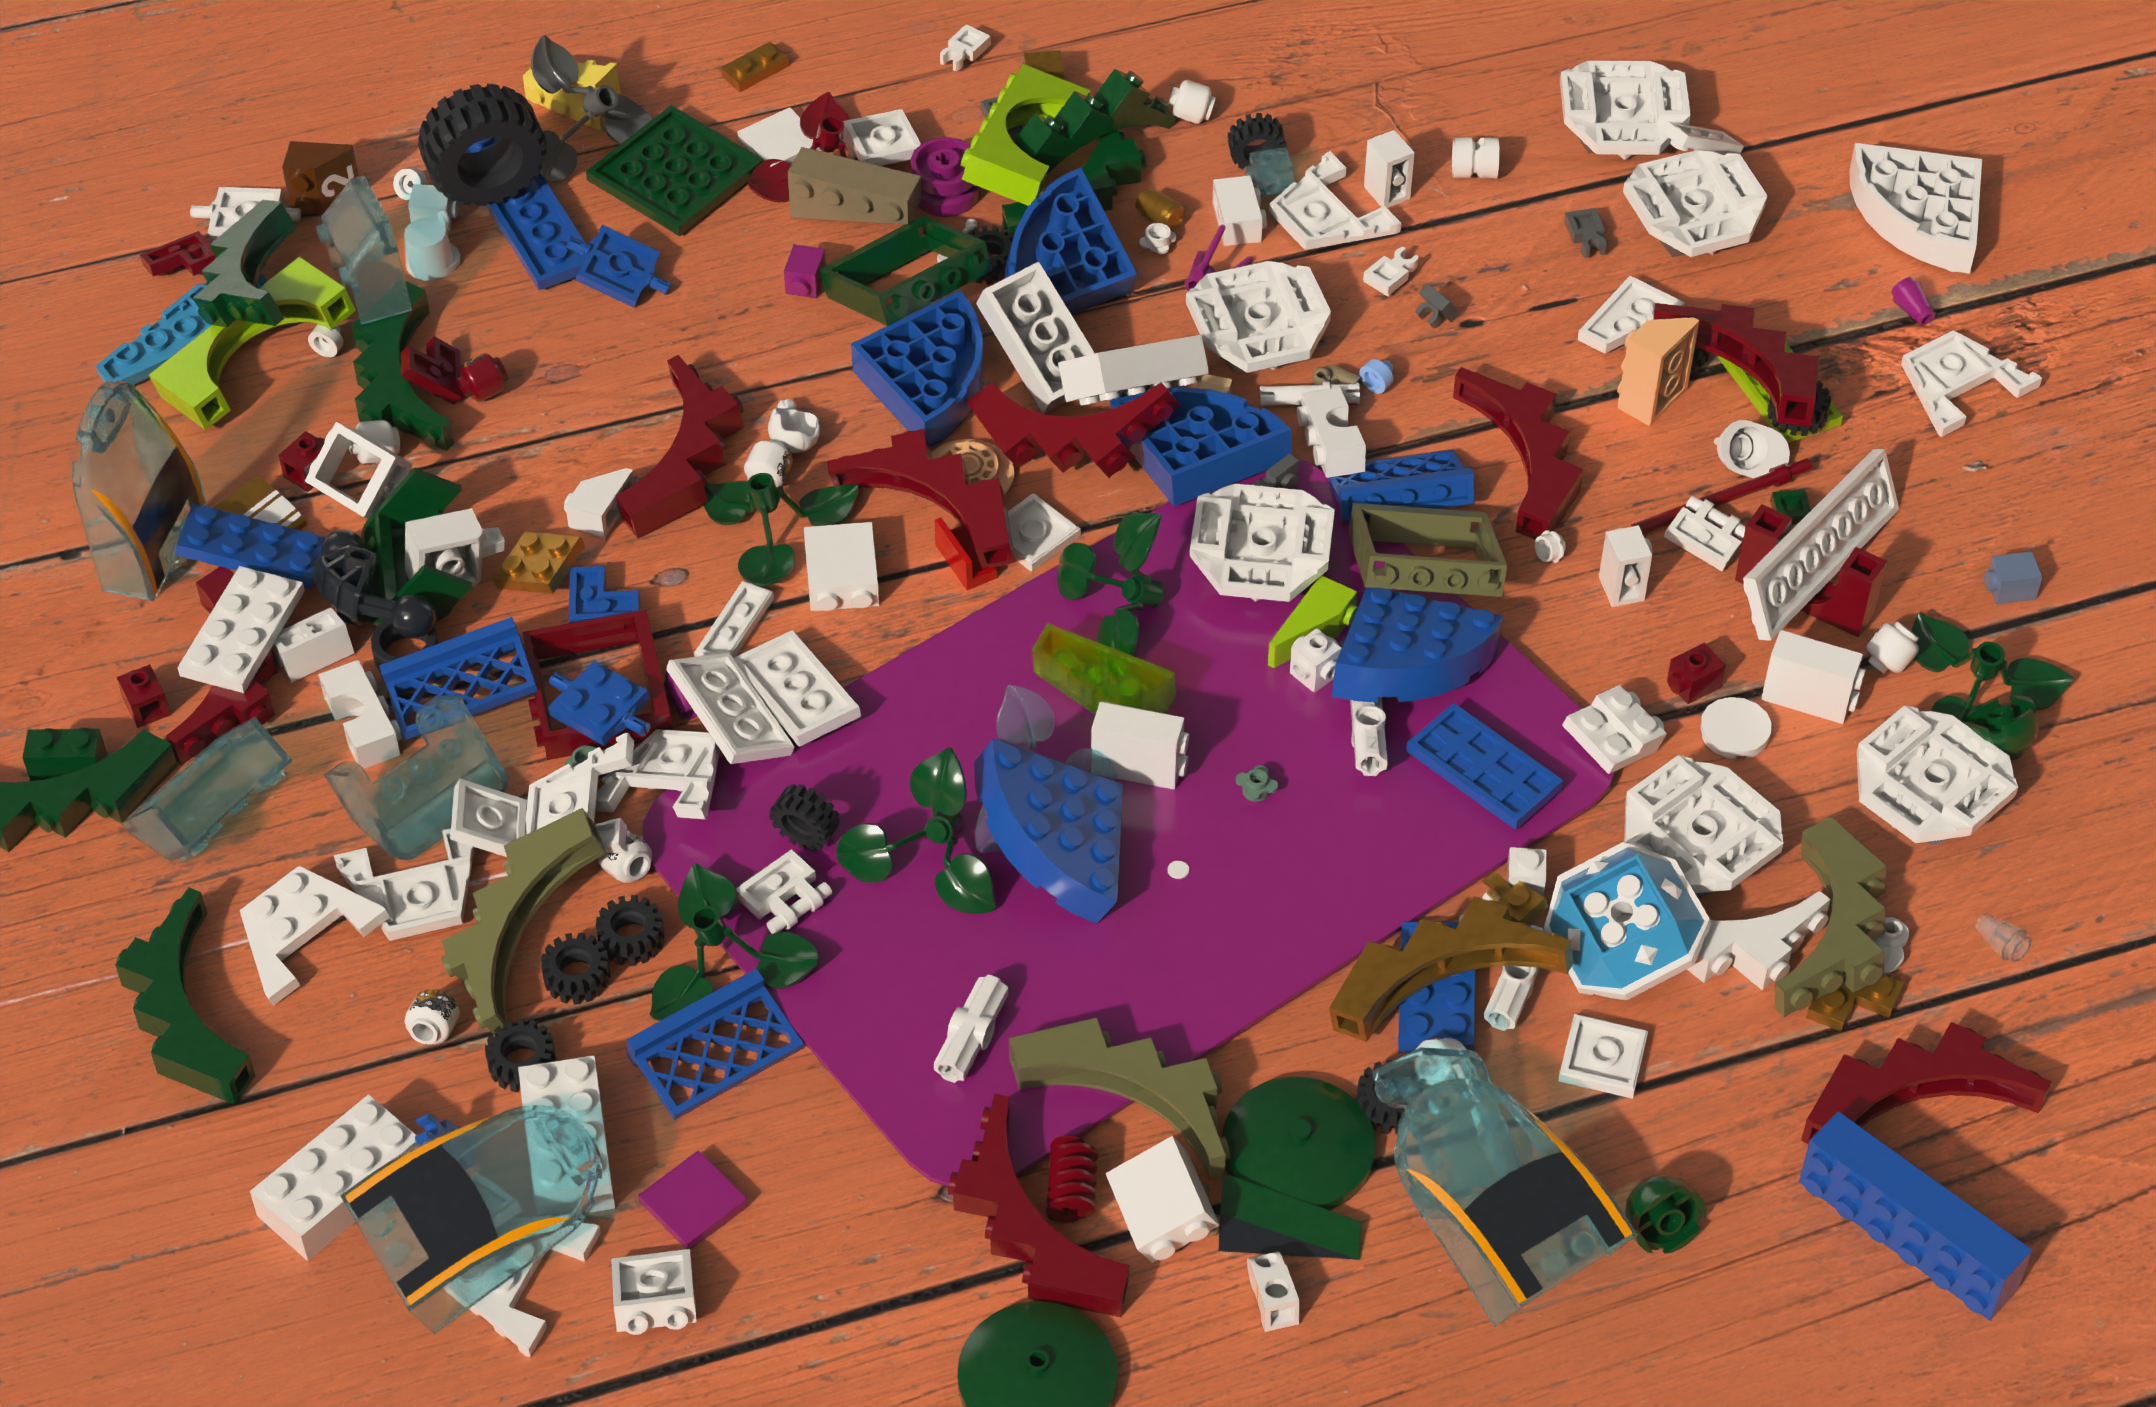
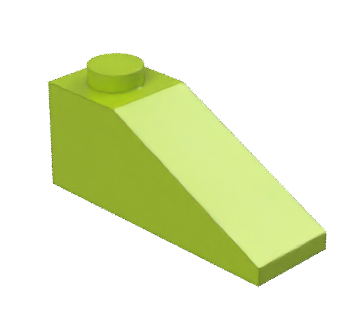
[1268,575,1358,668]

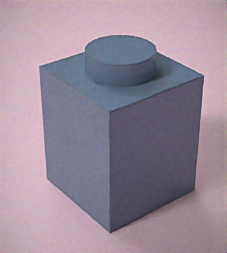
[1984,551,2042,604]

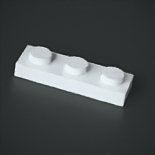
[1662,121,1744,155]

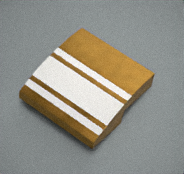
[213,475,307,530]

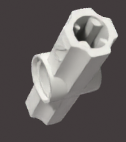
[1350,697,1387,776]
[1484,924,1545,1031]
[934,974,1008,1083]

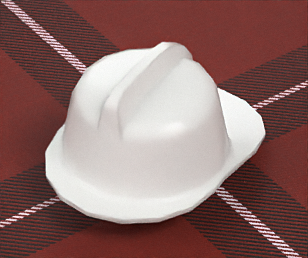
[1713,420,1790,478]

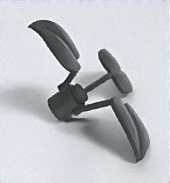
[531,35,653,183]

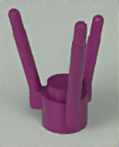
[1184,224,1253,291]

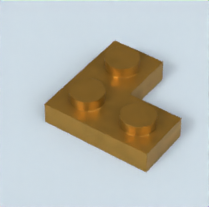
[1806,975,1904,1032]

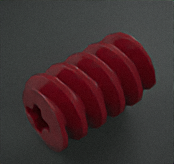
[1046,1135,1098,1223]

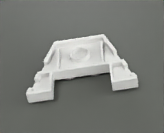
[1269,151,1401,250]
[1901,330,2042,437]
[595,729,720,819]
[525,733,634,853]
[334,828,475,941]
[239,866,390,1006]
[442,1219,601,1358]

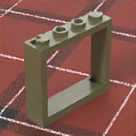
[1348,503,1507,597]

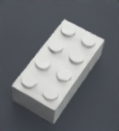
[976,262,1095,414]
[1058,335,1209,406]
[518,1056,615,1220]
[250,1094,421,1261]

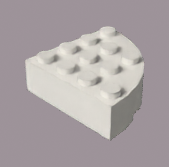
[1849,143,1982,274]

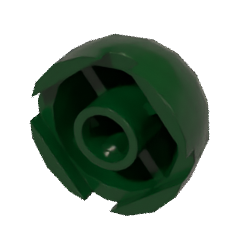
[1964,695,2039,761]
[1625,1174,1706,1254]

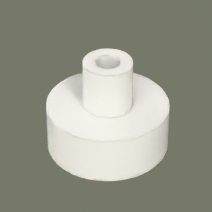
[393,168,427,200]
[308,324,343,357]

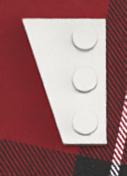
[1577,276,1685,354]

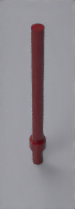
[1630,458,1812,534]

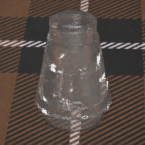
[1974,913,2032,962]

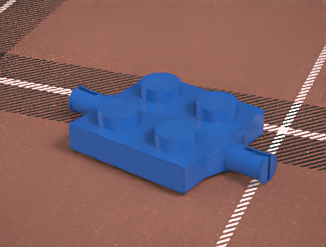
[565,225,671,308]
[548,661,650,746]

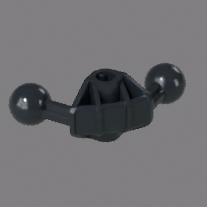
[313,529,436,639]

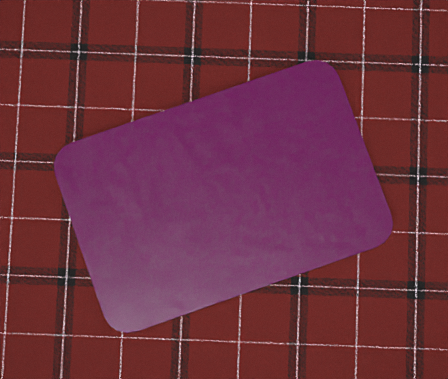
[643,459,1615,1186]

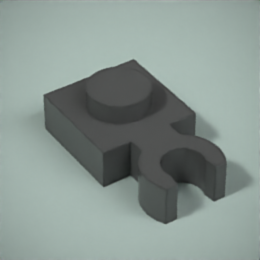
[1564,208,1607,258]
[1252,453,1299,489]

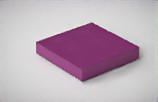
[638,1150,748,1250]

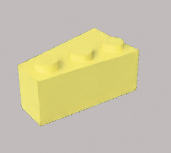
[523,60,621,131]

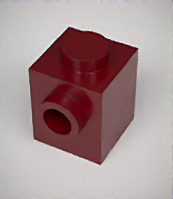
[278,431,325,492]
[1667,642,1726,704]
[116,664,171,728]

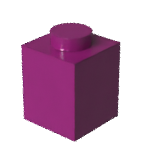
[784,244,826,298]

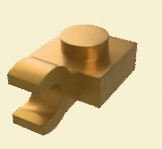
[1482,871,1548,925]

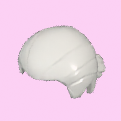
[768,399,820,454]

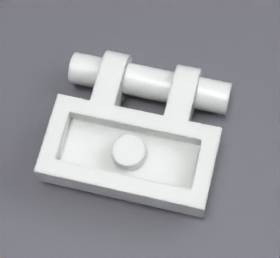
[1664,495,1746,571]
[736,849,832,934]

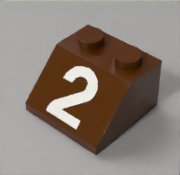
[282,141,362,216]

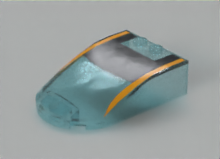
[72,381,206,601]
[1394,1078,1638,1327]
[340,1105,602,1334]

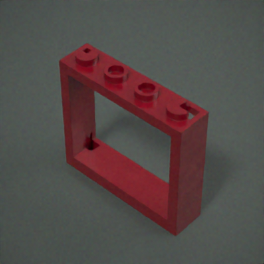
[521,609,672,760]

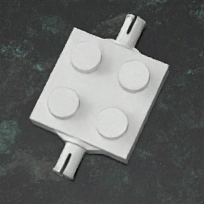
[190,187,301,240]

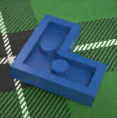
[569,566,640,623]

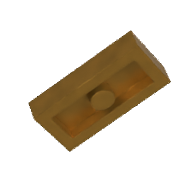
[721,42,789,92]

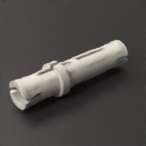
[1260,381,1360,407]

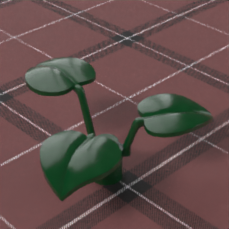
[704,473,859,586]
[1057,513,1164,673]
[1911,613,2073,724]
[836,747,997,914]
[650,863,820,1021]

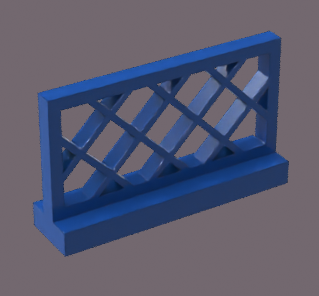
[1328,450,1474,522]
[379,617,538,740]
[627,969,804,1120]

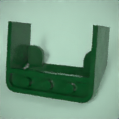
[361,467,472,626]

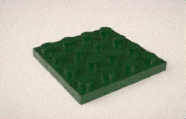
[586,105,764,236]

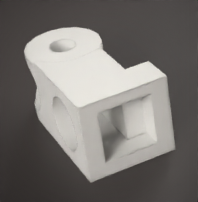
[1247,1251,1299,1332]

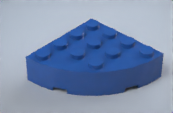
[1004,167,1137,314]
[851,290,984,447]
[1110,387,1293,507]
[1331,587,1504,702]
[974,738,1123,924]

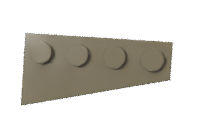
[788,147,921,224]

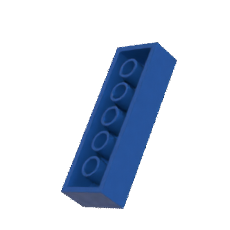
[1799,1112,2032,1321]

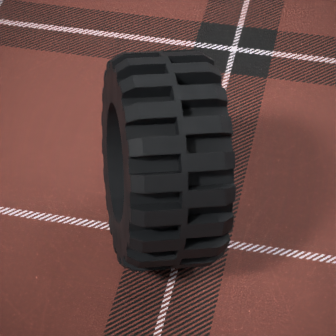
[418,84,547,206]

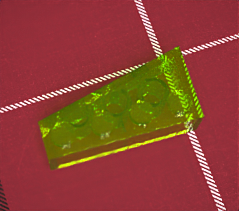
[1032,623,1176,715]

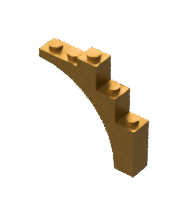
[1329,896,1574,1042]

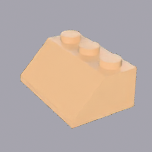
[1617,317,1700,426]

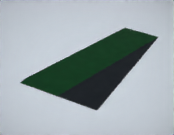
[1218,1175,1361,1260]

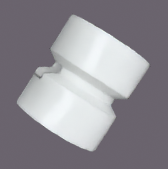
[1452,137,1499,179]

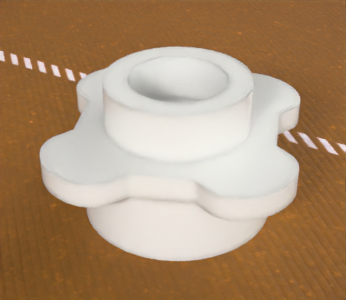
[1139,223,1176,254]

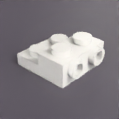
[843,109,921,166]
[1562,685,1667,774]
[611,1249,697,1335]

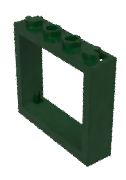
[819,215,993,326]

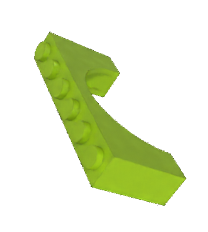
[961,64,1091,206]
[149,257,356,431]

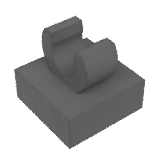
[1415,284,1460,328]

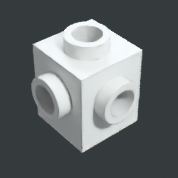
[1290,628,1342,693]

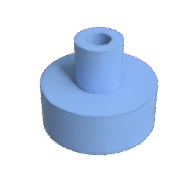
[1359,359,1393,394]

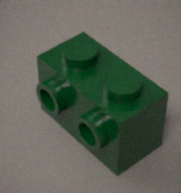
[22,728,108,781]

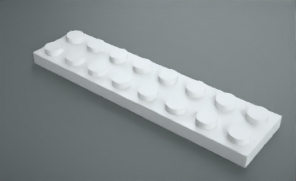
[1743,449,1899,641]

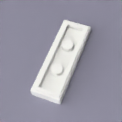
[694,581,774,658]

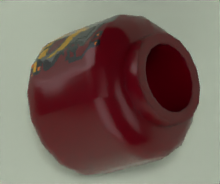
[457,353,509,402]

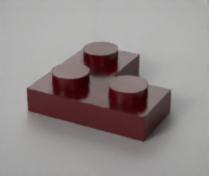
[140,231,216,277]
[401,336,462,404]

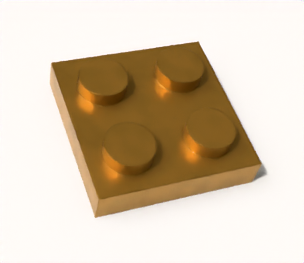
[492,531,585,594]

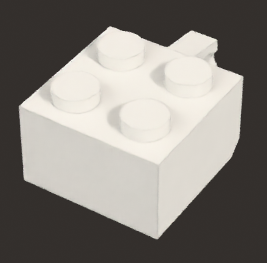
[405,508,505,587]

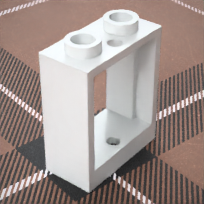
[305,422,413,519]

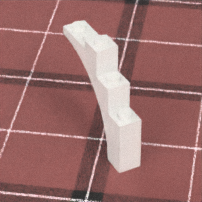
[1616,891,1831,990]

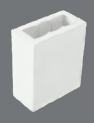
[804,522,879,611]
[1761,630,1866,724]
[1091,702,1189,790]
[1106,1136,1220,1263]

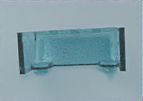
[316,175,412,325]

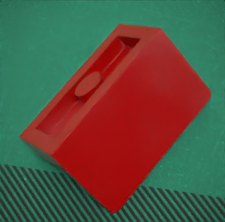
[935,517,997,590]

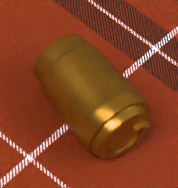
[1135,188,1184,230]

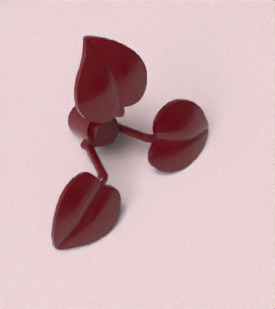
[748,92,859,203]

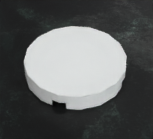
[1700,697,1772,759]

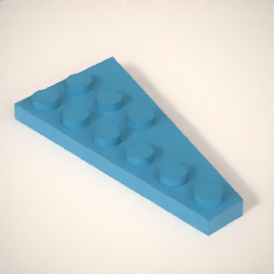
[96,272,267,394]

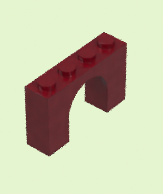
[1735,504,1887,637]

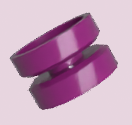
[911,137,981,217]

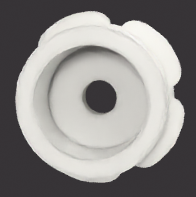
[1535,530,1566,563]

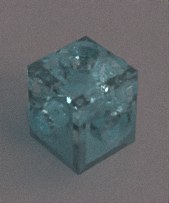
[1245,147,1294,196]

